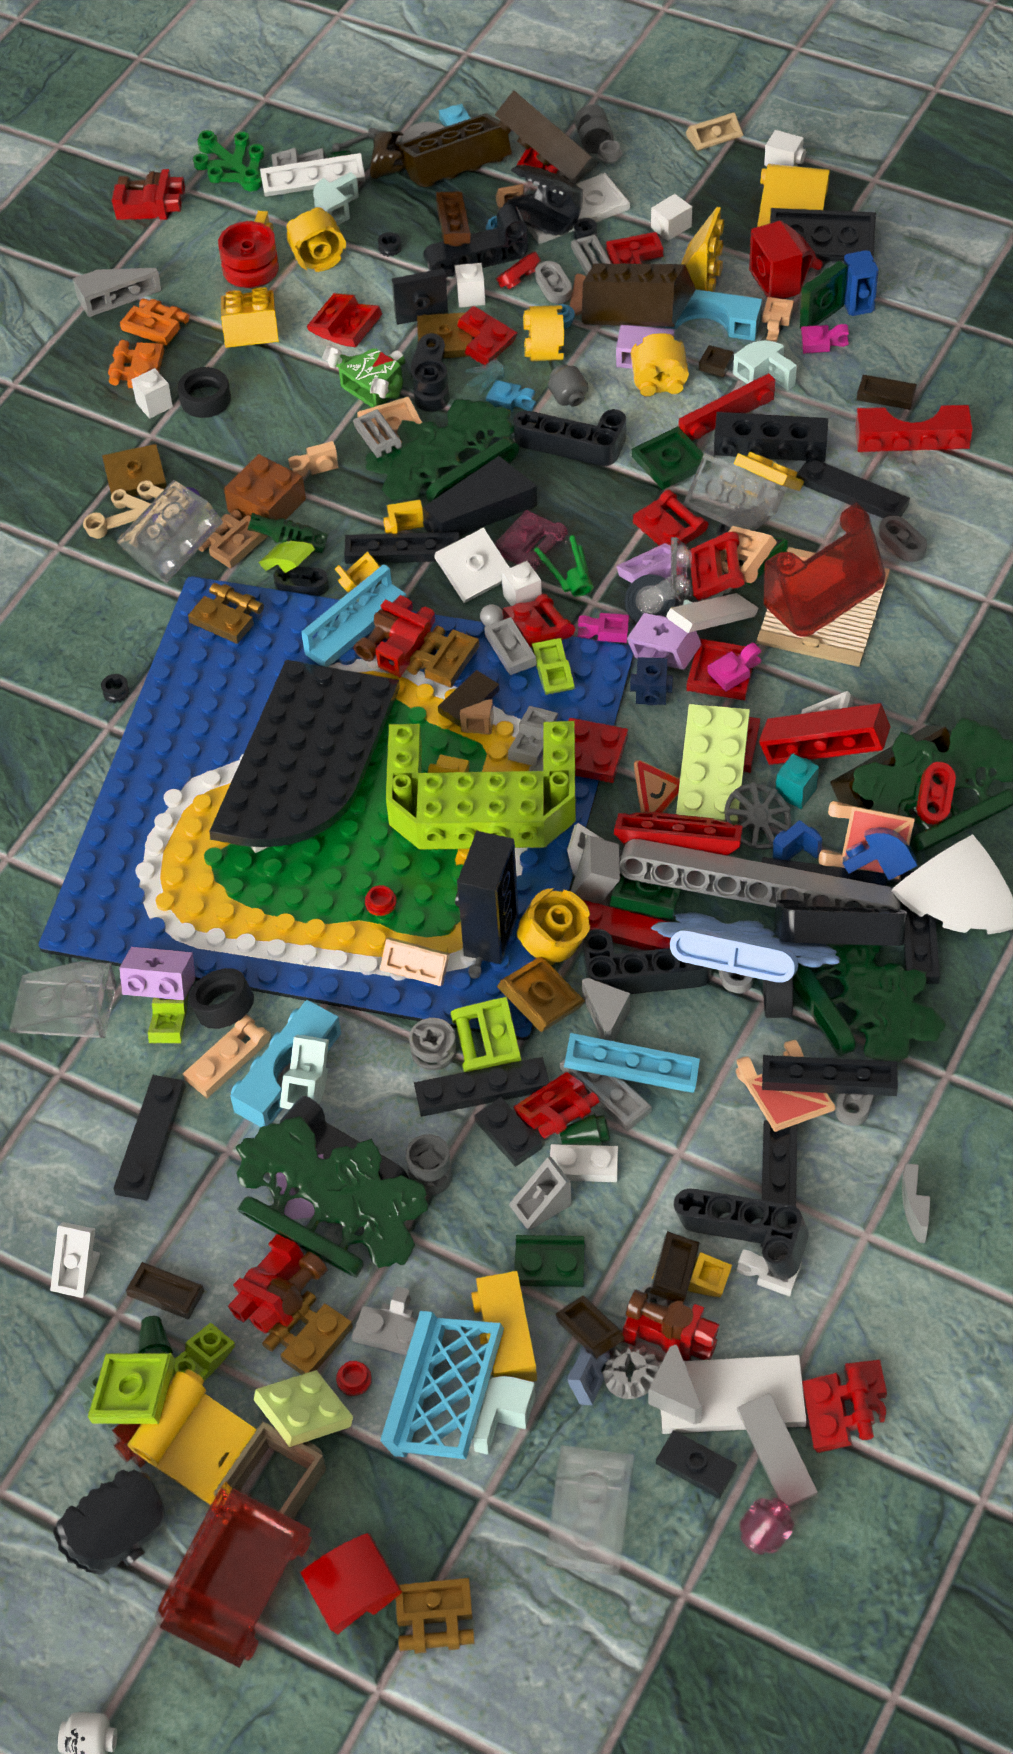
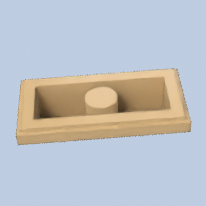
[685,112,744,151]

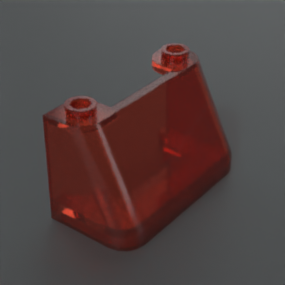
[764,502,886,637]
[155,1482,312,1668]

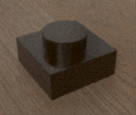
[699,345,734,377]

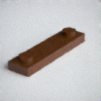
[436,192,470,246]

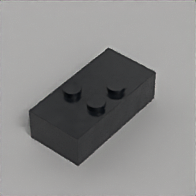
[455,831,519,964]

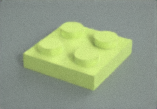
[254,1370,353,1447]

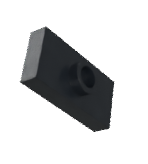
[656,1430,737,1499]

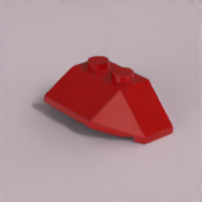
[614,812,743,866]

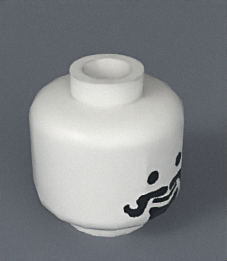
[58,1712,117,1754]

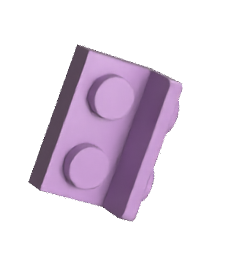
[617,543,688,600]

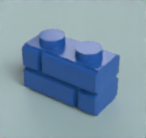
[844,250,879,316]

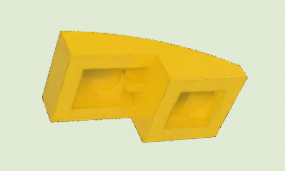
[651,1252,732,1297]

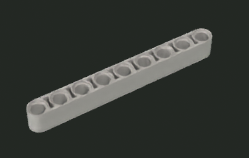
[619,839,901,910]

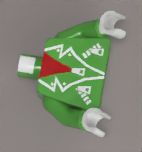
[322,346,405,407]

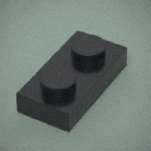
[474,1097,542,1167]

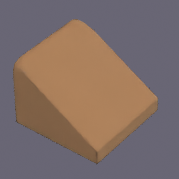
[496,184,524,209]
[460,699,494,734]

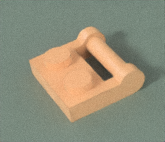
[720,526,777,583]

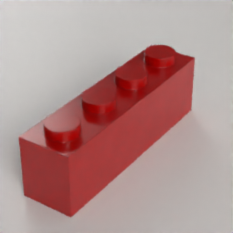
[759,703,891,765]

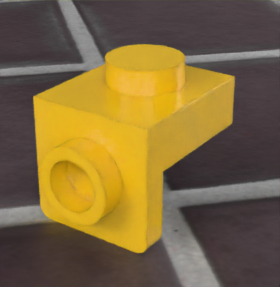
[383,500,424,534]
[335,552,381,593]

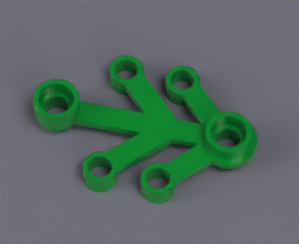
[193,130,265,191]

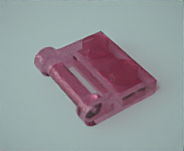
[495,510,568,570]

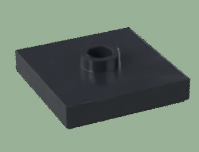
[391,268,448,325]

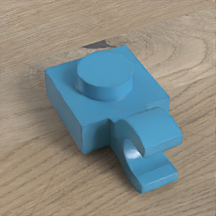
[486,380,536,411]

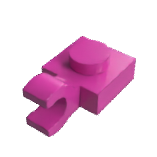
[801,324,849,354]
[577,613,629,643]
[708,643,761,691]

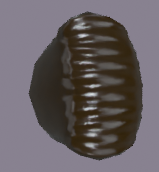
[370,130,404,179]

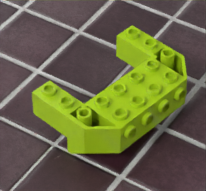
[386,721,576,849]

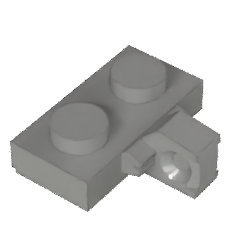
[352,1286,418,1355]

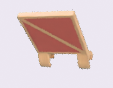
[818,801,915,879]
[736,1040,835,1132]

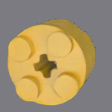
[286,207,346,272]
[523,305,564,361]
[631,333,689,396]
[516,888,590,965]

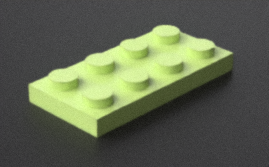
[676,704,750,825]

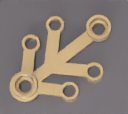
[83,480,191,551]

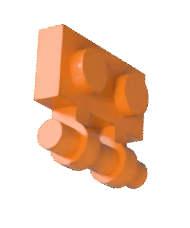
[120,298,190,346]
[108,340,165,388]

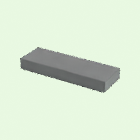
[560,1059,652,1131]
[737,1393,818,1509]

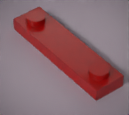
[679,373,775,441]
[583,900,671,951]

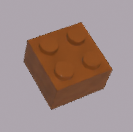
[224,454,306,520]

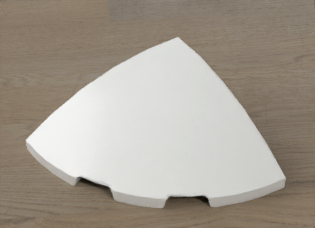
[891,835,1013,934]

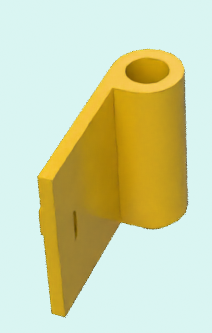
[757,164,830,227]
[127,1369,257,1508]

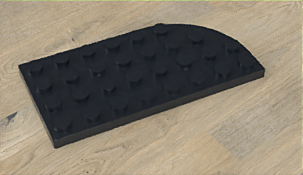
[209,660,400,847]

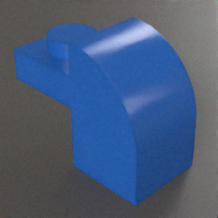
[842,827,917,881]

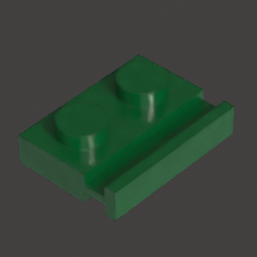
[514,1235,585,1287]

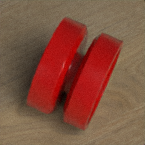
[218,221,279,288]

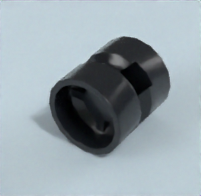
[412,359,449,412]

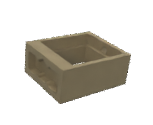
[214,1422,326,1541]

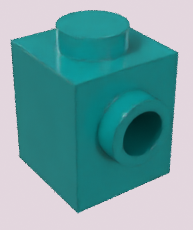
[776,753,819,810]

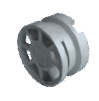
[409,1018,456,1070]

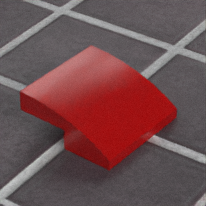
[307,293,382,348]
[300,1533,402,1634]

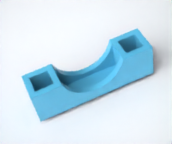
[656,289,762,341]
[230,999,341,1127]

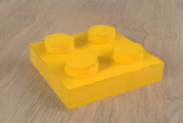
[734,452,804,491]

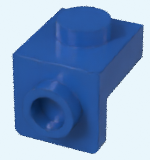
[773,820,823,860]

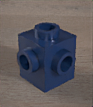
[630,657,673,705]

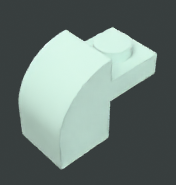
[313,172,359,225]
[733,341,797,390]
[280,1034,329,1109]
[469,1376,536,1455]

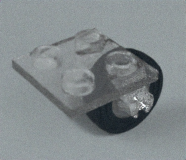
[625,537,692,623]

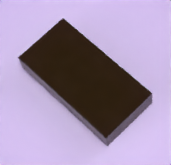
[857,375,917,410]
[438,670,500,727]
[649,1231,700,1303]
[126,1262,204,1320]
[555,1295,625,1359]

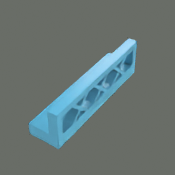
[301,564,407,667]

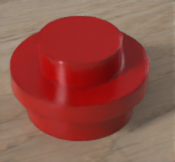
[365,885,397,916]
[336,1361,372,1396]

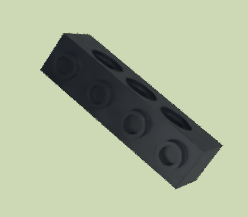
[714,412,829,462]

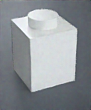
[764,130,806,166]
[651,194,692,241]
[455,263,485,308]
[131,368,173,419]
[502,561,542,606]

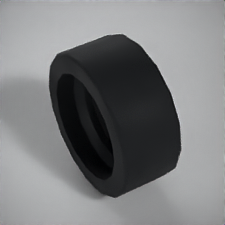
[177,367,231,418]
[189,968,254,1029]
[763,977,793,1018]

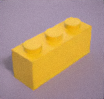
[471,1271,537,1382]

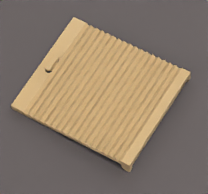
[756,547,890,667]

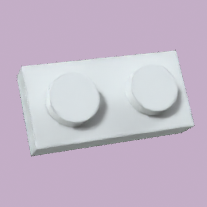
[550,1144,618,1182]

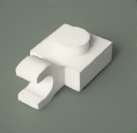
[736,1250,802,1297]

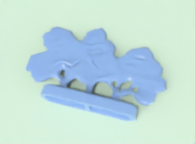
[651,912,840,982]

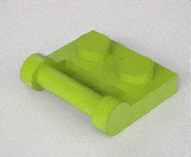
[450,997,522,1072]

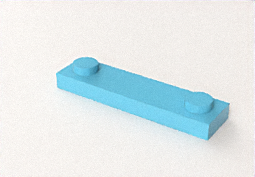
[564,1033,700,1093]

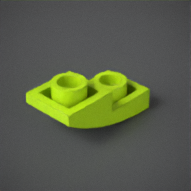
[170,1322,235,1381]

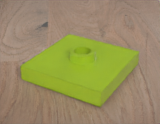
[88,1353,175,1424]

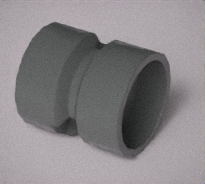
[574,104,614,154]
[406,1134,452,1195]

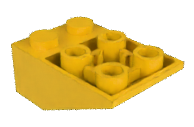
[681,207,724,292]
[221,287,279,348]

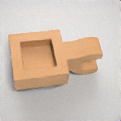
[762,297,794,342]
[288,441,338,477]

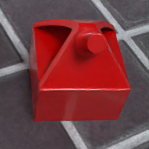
[749,221,823,299]

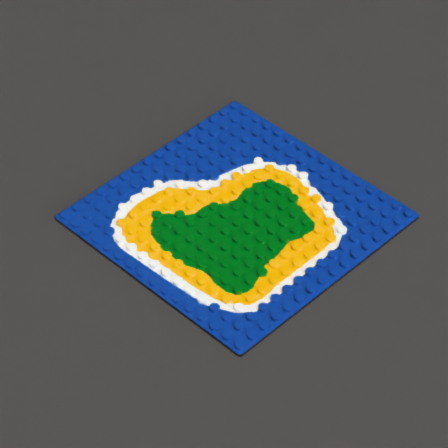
[39,576,634,1041]

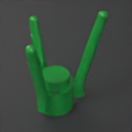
[534,535,594,597]

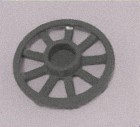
[724,782,791,849]

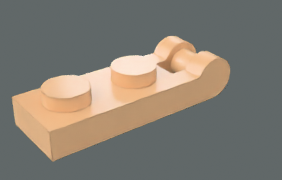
[183,1014,271,1098]

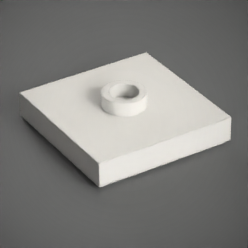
[434,528,509,603]

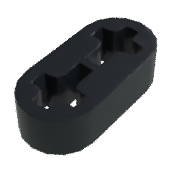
[274,566,329,596]

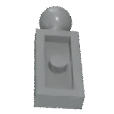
[480,604,537,675]

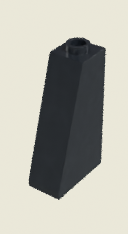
[423,456,537,536]

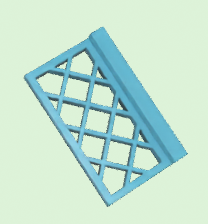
[380,1311,504,1459]

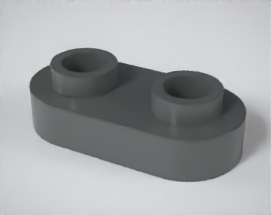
[879,515,927,562]

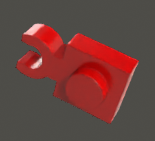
[844,1359,887,1422]

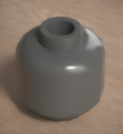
[548,364,588,407]

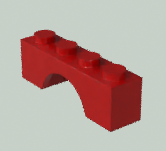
[855,405,972,452]

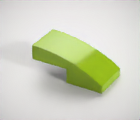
[258,541,315,573]
[532,638,575,695]
[148,992,189,1043]

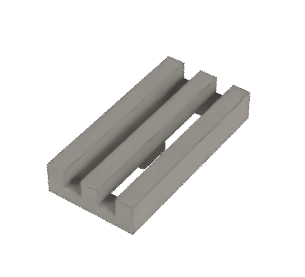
[571,235,612,275]
[353,409,402,458]

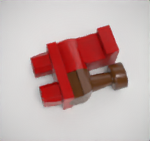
[112,169,186,220]
[354,595,436,678]
[228,1234,328,1334]
[622,1289,720,1361]

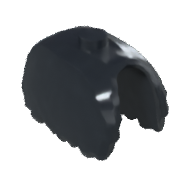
[504,165,583,236]
[53,1469,165,1575]

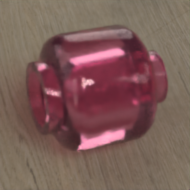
[739,1498,795,1555]

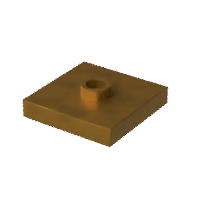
[417,312,472,358]
[102,444,167,500]
[497,957,585,1033]

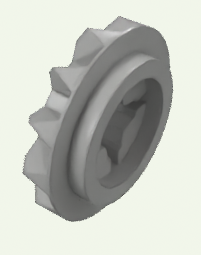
[602,1344,659,1399]

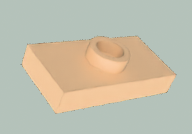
[380,937,450,986]

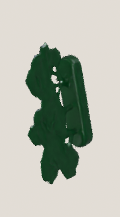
[365,399,519,502]
[852,717,1013,854]
[793,944,946,1062]
[236,1116,428,1278]

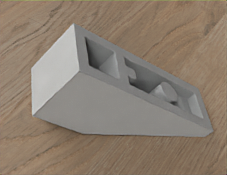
[73,268,162,317]

